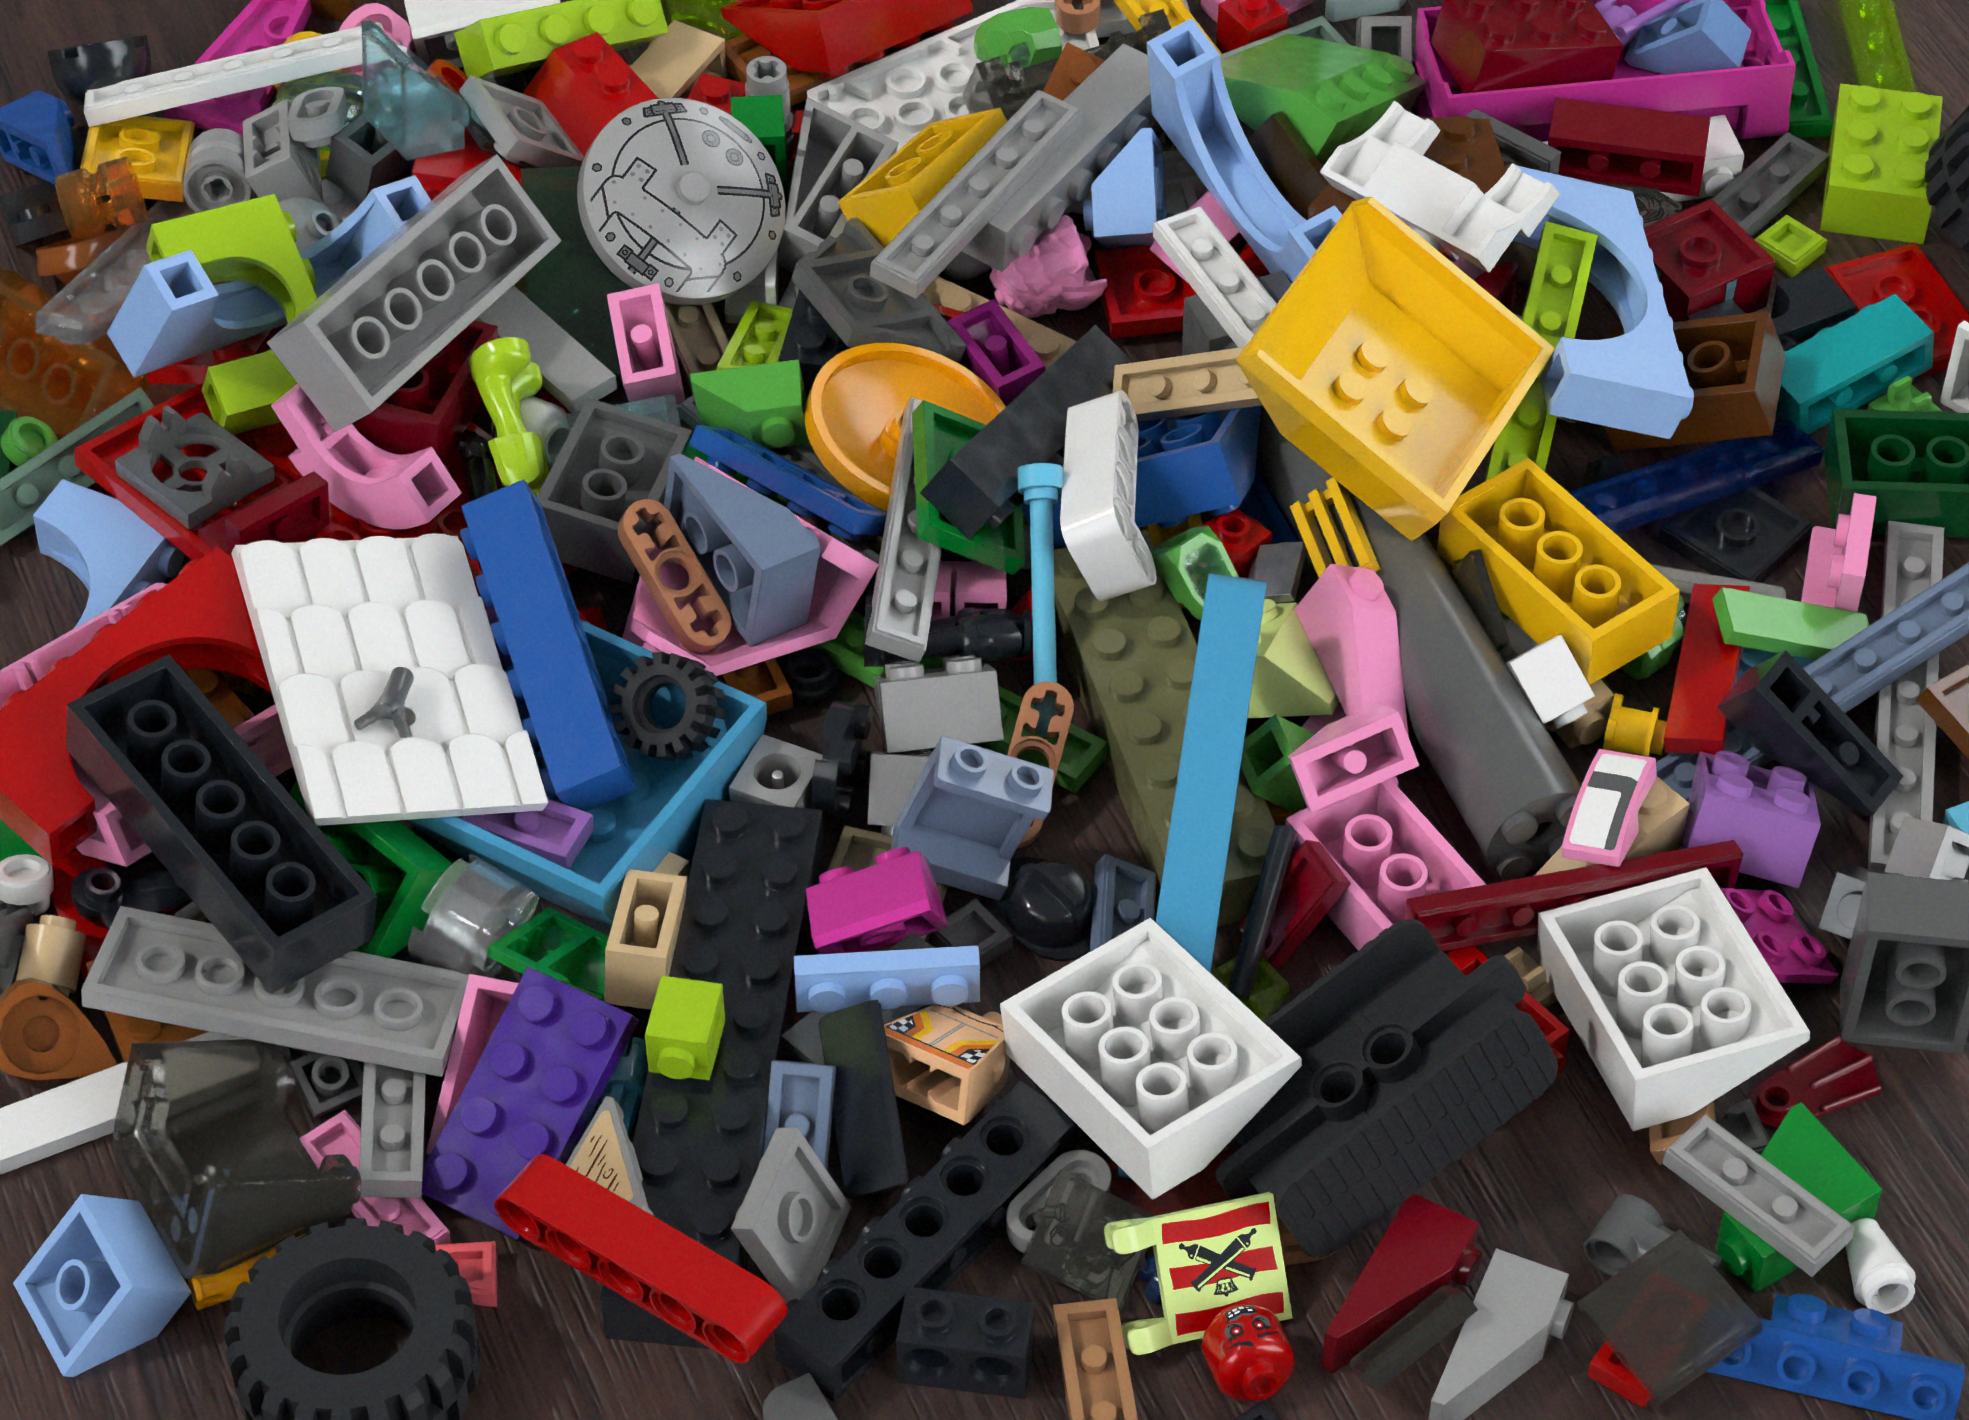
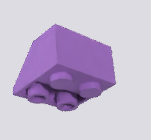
[1682,751,1821,888]

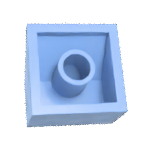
[1083,128,1167,250]
[13,1194,192,1377]

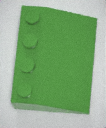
[1221,33,1427,165]

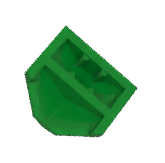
[486,907,609,1001]

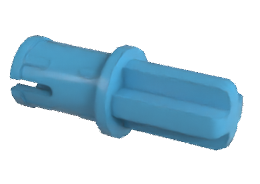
[600,1037,648,1140]

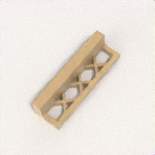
[1113,347,1263,422]

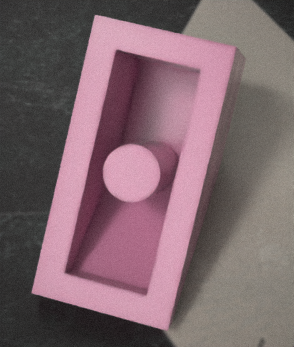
[607,283,685,415]
[1288,703,1419,812]

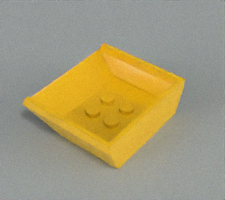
[1236,196,1555,542]

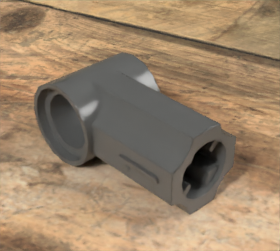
[1583,1194,1722,1300]

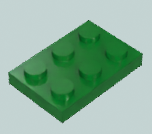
[912,400,1026,575]

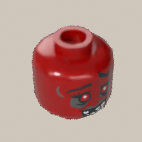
[1201,1304,1295,1401]

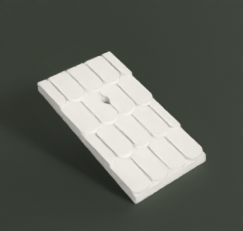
[231,533,548,826]

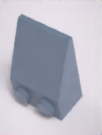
[664,453,821,647]

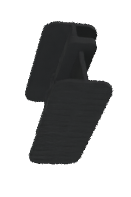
[1215,919,1558,1258]

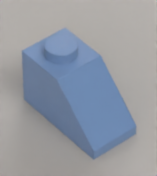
[1624,0,1752,75]

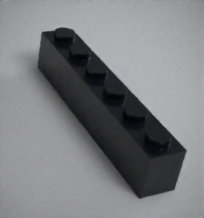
[920,325,1134,540]

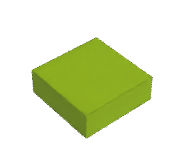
[1754,215,1827,277]

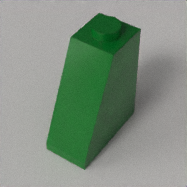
[1715,1102,1882,1293]

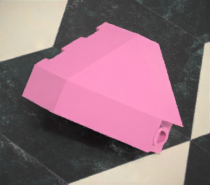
[622,456,879,676]

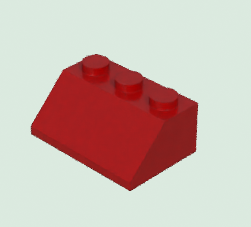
[523,32,659,181]

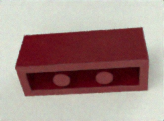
[1548,97,1711,197]

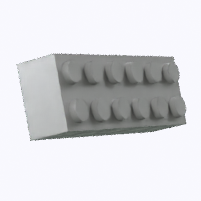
[267,154,561,432]

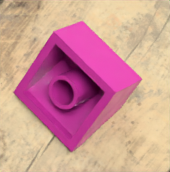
[806,847,949,954]

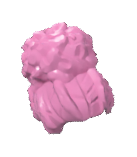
[989,215,1108,318]

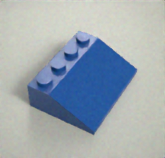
[1022,406,1261,549]

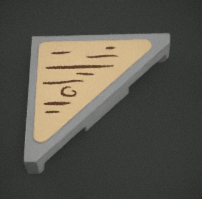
[566,1096,654,1216]

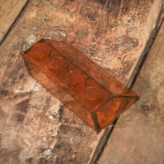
[0,269,151,440]

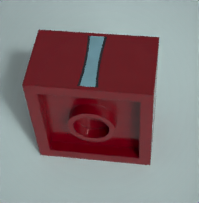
[1643,199,1775,322]

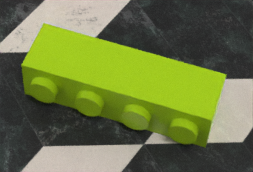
[454,0,669,80]

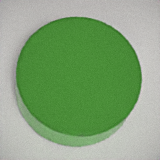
[1,416,59,466]

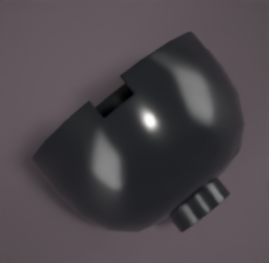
[48,35,151,106]

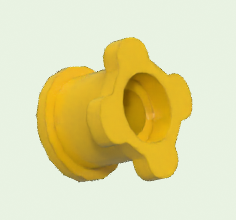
[1603,693,1667,757]

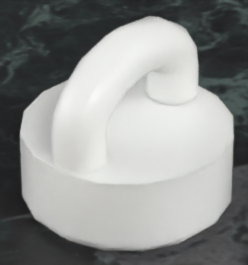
[0,854,54,916]

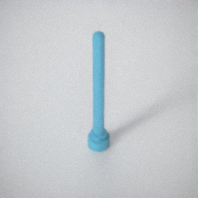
[1018,463,1063,738]

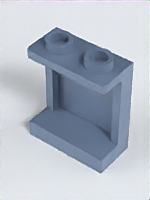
[891,736,1054,901]

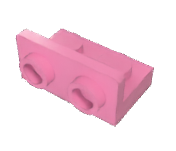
[1801,493,1877,612]

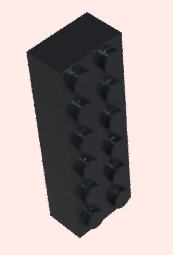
[66,654,377,994]

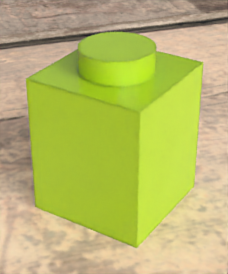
[645,975,725,1081]

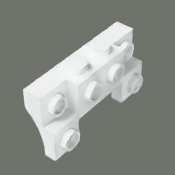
[1320,101,1560,273]

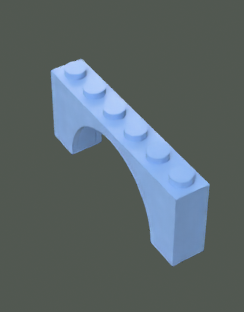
[1147,18,1342,283]
[1512,166,1694,439]
[107,175,431,378]
[33,479,185,628]

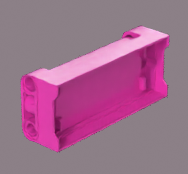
[1411,0,1796,142]

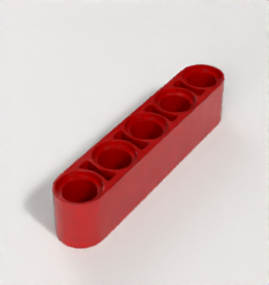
[494,1154,788,1364]

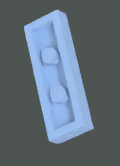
[794,946,980,1013]

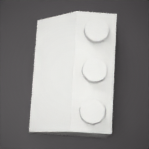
[404,0,561,68]

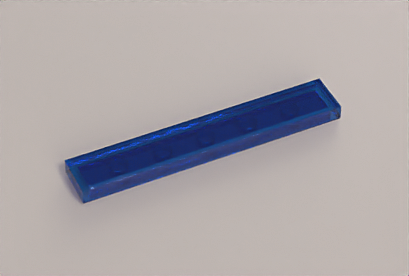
[1568,419,1825,534]

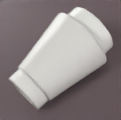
[1845,1218,1916,1314]

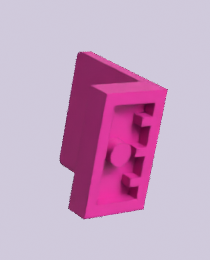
[1720,888,1838,984]

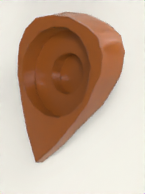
[35,226,134,294]
[0,978,118,1080]

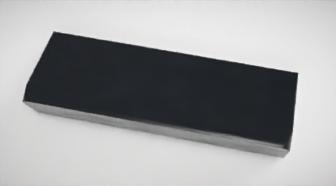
[818,1000,909,1199]

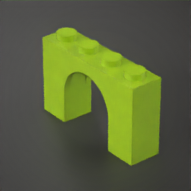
[146,194,317,435]

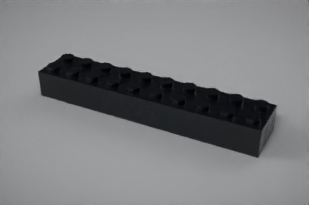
[600,799,825,1349]

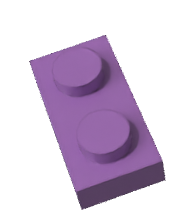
[462,799,595,870]

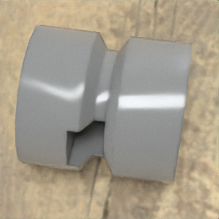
[183,128,252,213]

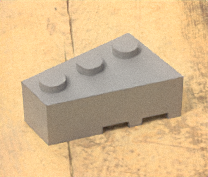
[778,97,899,273]

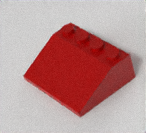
[720,0,973,78]

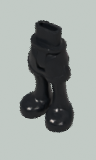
[864,587,1056,667]

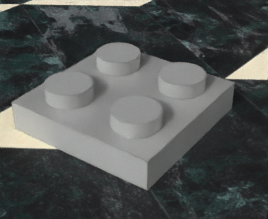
[459,75,584,180]
[731,1128,851,1304]

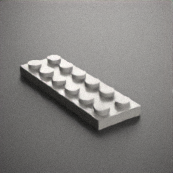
[81,906,473,1077]

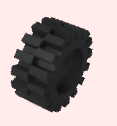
[611,652,726,761]

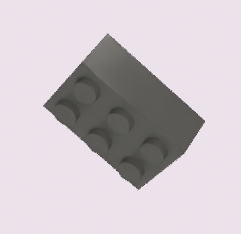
[1840,872,1969,1054]

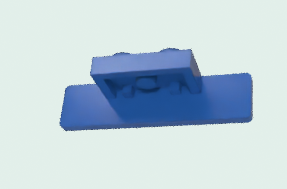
[1695,1294,1965,1420]

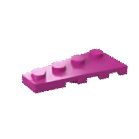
[162,0,312,136]

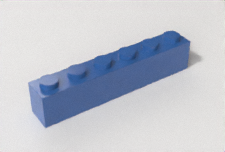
[460,479,638,812]

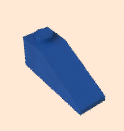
[0,90,77,189]

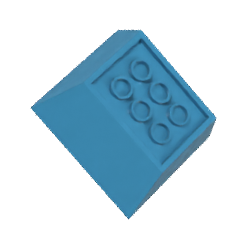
[404,620,767,929]

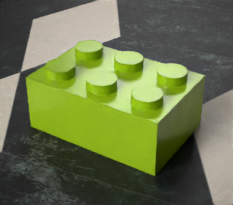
[1820,83,1943,245]

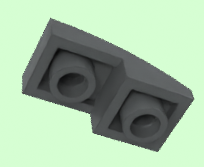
[271,1044,363,1119]

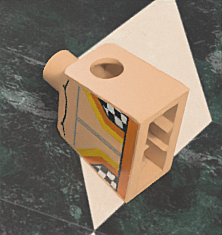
[884,1004,1010,1125]

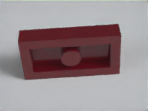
[198,471,329,559]

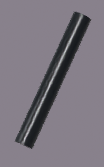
[1227,825,1297,1002]

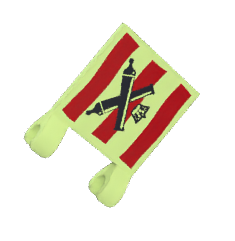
[1104,1192,1293,1355]

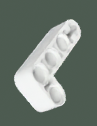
[1060,390,1157,601]

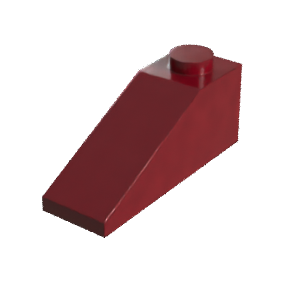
[1321,1193,1483,1373]

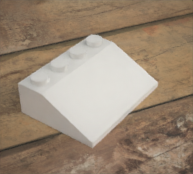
[1537,867,1810,1131]
[1000,918,1302,1200]

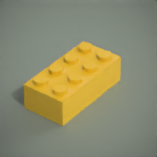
[1437,458,1680,686]

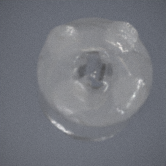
[408,854,539,980]

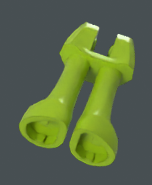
[468,337,550,497]

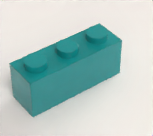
[1776,294,1934,439]

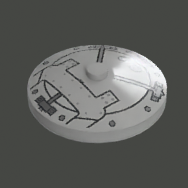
[577,98,786,305]

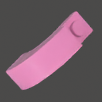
[271,383,462,529]

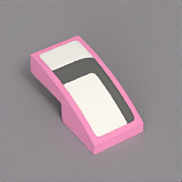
[1562,749,1657,867]

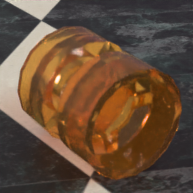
[55,156,147,241]

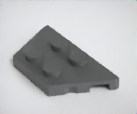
[791,217,966,362]

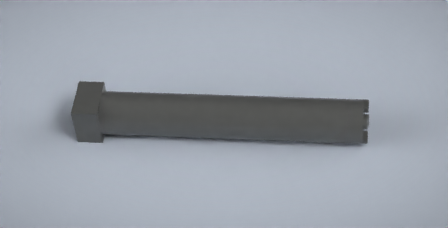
[1183,271,1581,881]

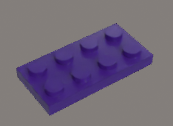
[422,966,639,1244]

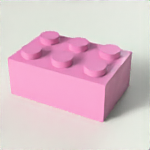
[1285,779,1486,951]

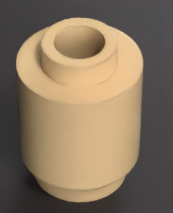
[15,915,87,1000]

